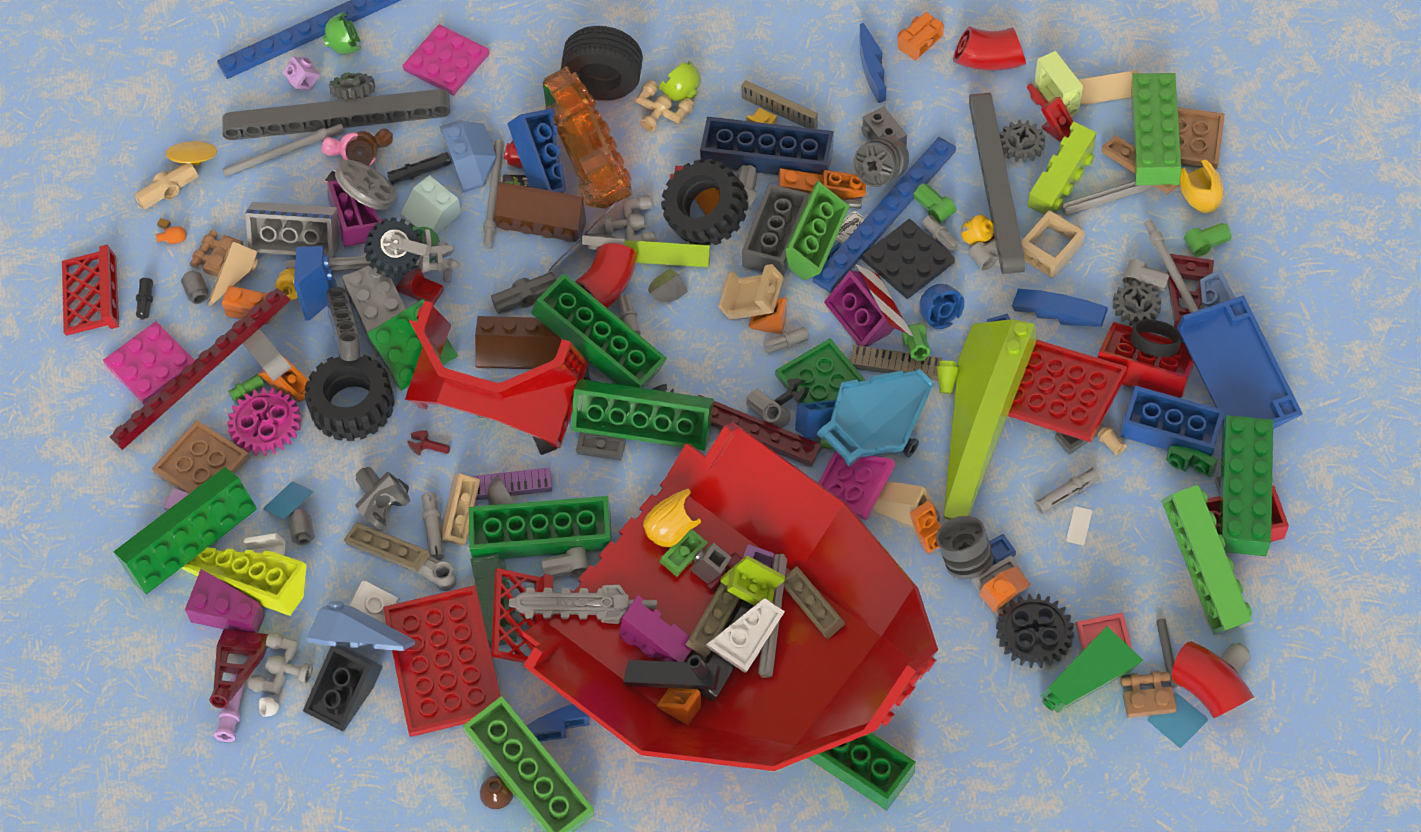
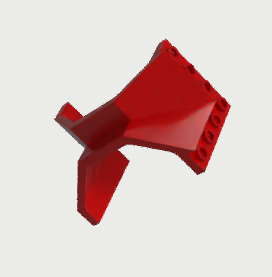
[405,300,588,448]

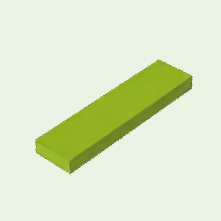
[625,240,710,267]

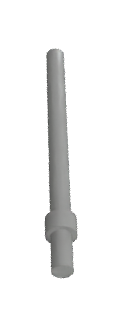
[222,124,344,177]
[483,139,503,247]
[1144,219,1199,313]

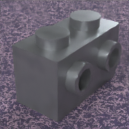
[861,106,907,145]

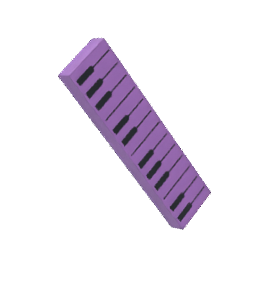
[472,468,552,500]

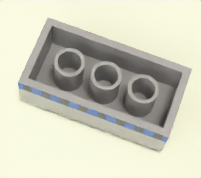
[245,202,339,258]

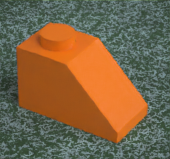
[258,356,309,402]
[979,566,1031,612]

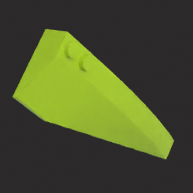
[943,319,1037,520]

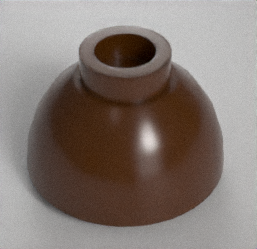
[480,775,514,809]

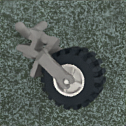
[364,217,459,282]

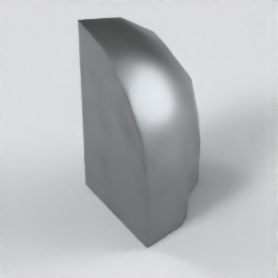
[648,268,688,302]
[487,475,514,505]

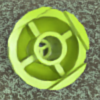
[659,61,701,101]

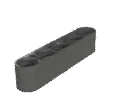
[326,287,360,361]

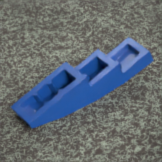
[859,23,887,103]
[1012,288,1108,327]
[526,704,589,742]

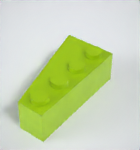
[1028,122,1096,215]

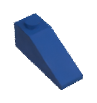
[795,400,836,439]

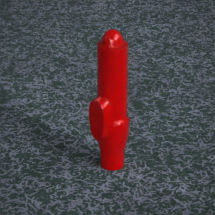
[1027,84,1048,107]

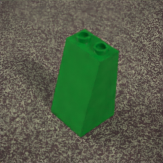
[1040,626,1143,713]

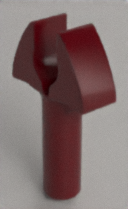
[407,430,451,456]
[707,552,743,591]

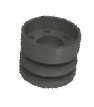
[853,135,909,187]
[936,516,994,579]

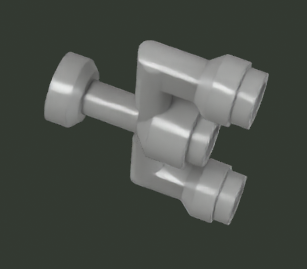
[604,195,655,242]
[248,633,313,695]

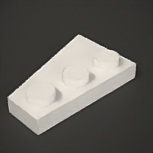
[705,598,785,672]

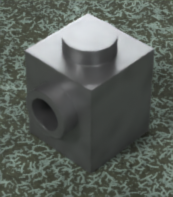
[690,543,732,584]

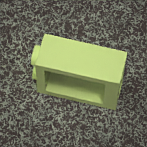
[1034,51,1083,117]

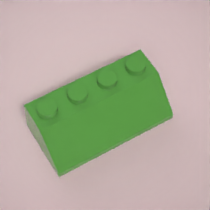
[785,181,850,280]

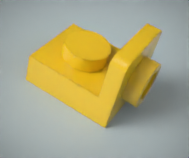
[746,107,777,124]

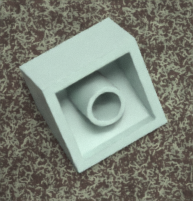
[401,175,461,234]

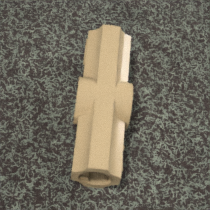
[133,163,199,210]

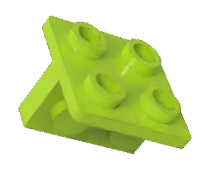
[720,556,785,606]

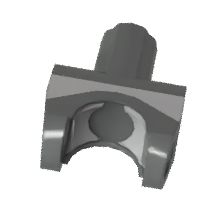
[355,467,410,530]

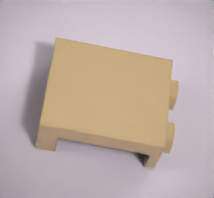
[719,264,784,320]

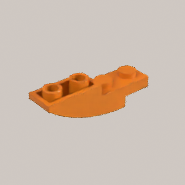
[778,169,866,199]

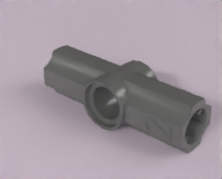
[491,272,556,314]

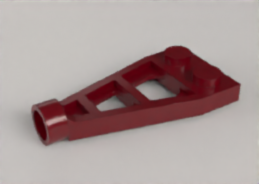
[1167,254,1214,328]
[209,629,269,709]

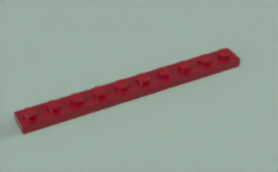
[109,288,291,450]

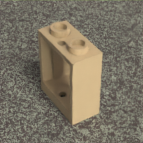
[1021,210,1085,279]

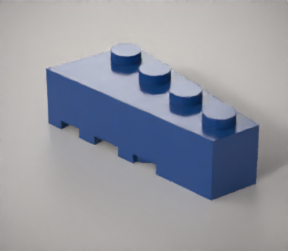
[507,108,566,193]

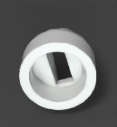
[259,697,279,717]

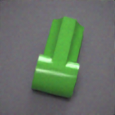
[913,183,957,223]
[1184,222,1232,257]
[901,323,930,361]

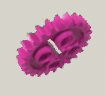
[227,388,302,456]

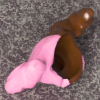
[321,128,393,167]

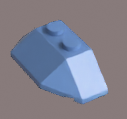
[439,120,497,192]

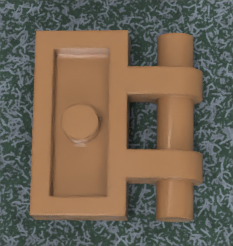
[190,230,244,277]
[1120,670,1177,718]

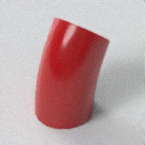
[953,26,1026,71]
[575,243,637,309]
[1172,641,1254,719]

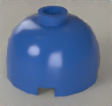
[919,284,964,329]

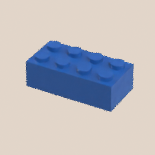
[1120,386,1225,456]

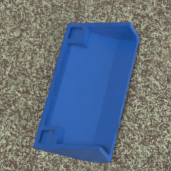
[1177,295,1303,429]

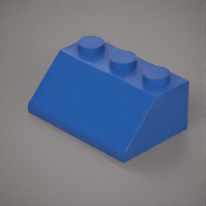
[294,246,337,321]

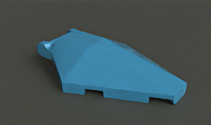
[817,369,934,467]

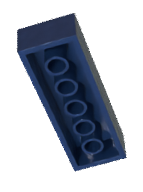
[700,116,834,175]

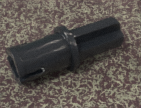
[135,278,153,320]

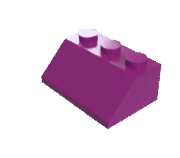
[824,270,894,347]

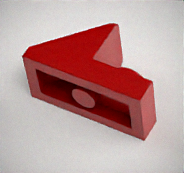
[1041,97,1074,143]
[396,268,444,305]

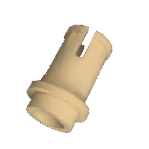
[1097,426,1127,455]

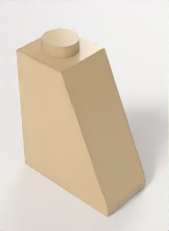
[873,481,940,527]

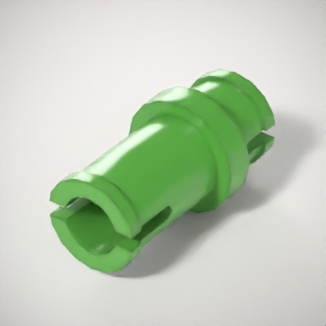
[228,374,265,403]

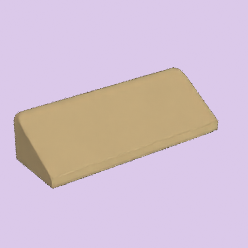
[1078,70,1138,106]
[440,473,480,545]

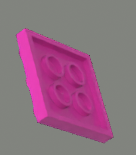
[403,24,490,96]
[103,321,195,405]
[818,451,896,520]

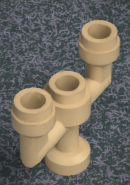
[635,80,694,132]

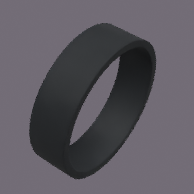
[1130,319,1182,357]

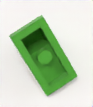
[659,529,708,577]

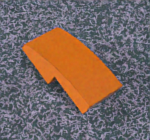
[910,501,942,554]

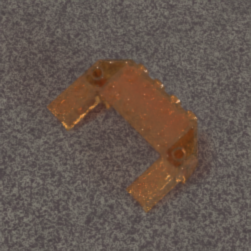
[544,66,632,209]

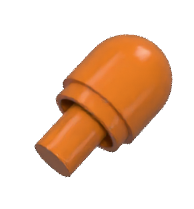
[156,226,187,244]

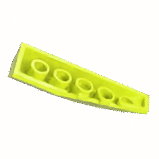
[182,547,306,616]

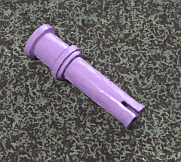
[214,674,245,742]

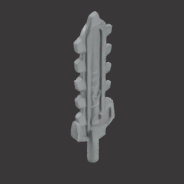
[509,585,657,624]

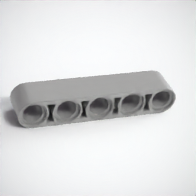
[243,329,292,381]

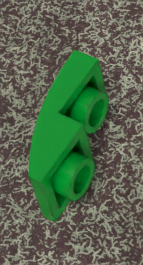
[1166,446,1218,477]

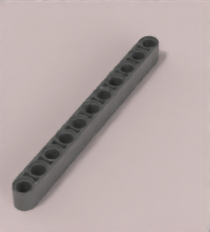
[222,89,450,140]
[969,93,1025,274]

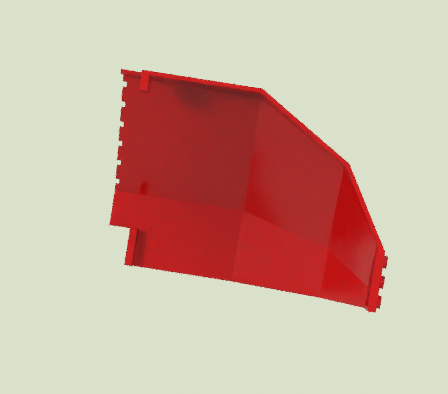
[522,422,938,771]

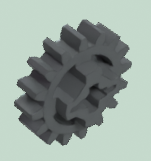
[329,72,375,100]
[1000,120,1045,163]
[1112,281,1162,326]

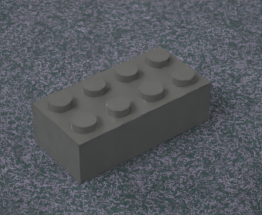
[742,184,810,277]

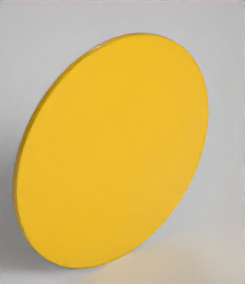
[166,141,217,166]

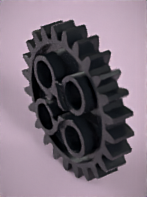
[996,594,1074,668]

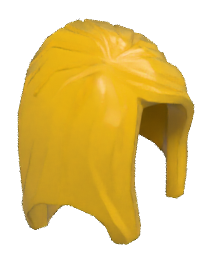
[1180,159,1224,213]
[643,489,701,547]

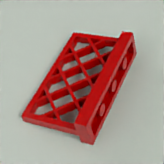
[62,244,119,336]
[491,568,553,663]

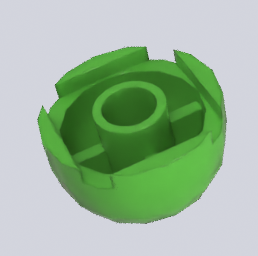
[323,12,361,55]

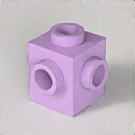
[283,57,320,90]

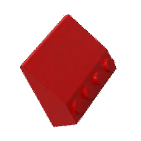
[1097,322,1194,398]

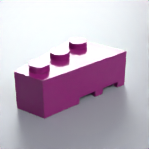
[327,180,383,247]
[185,569,265,633]
[619,595,694,662]

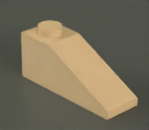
[207,242,258,307]

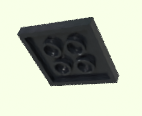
[862,218,955,300]

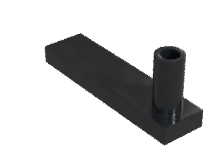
[623,655,721,690]

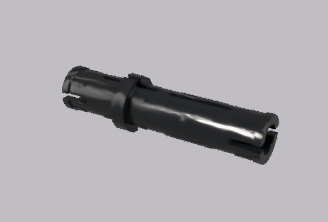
[387,152,452,185]

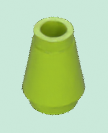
[936,361,959,394]

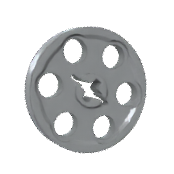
[335,160,396,210]

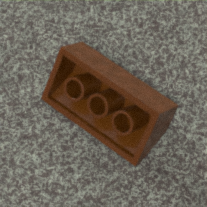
[495,182,586,243]
[475,316,562,369]

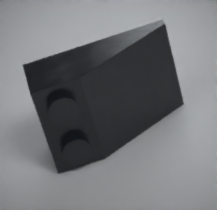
[303,646,383,731]

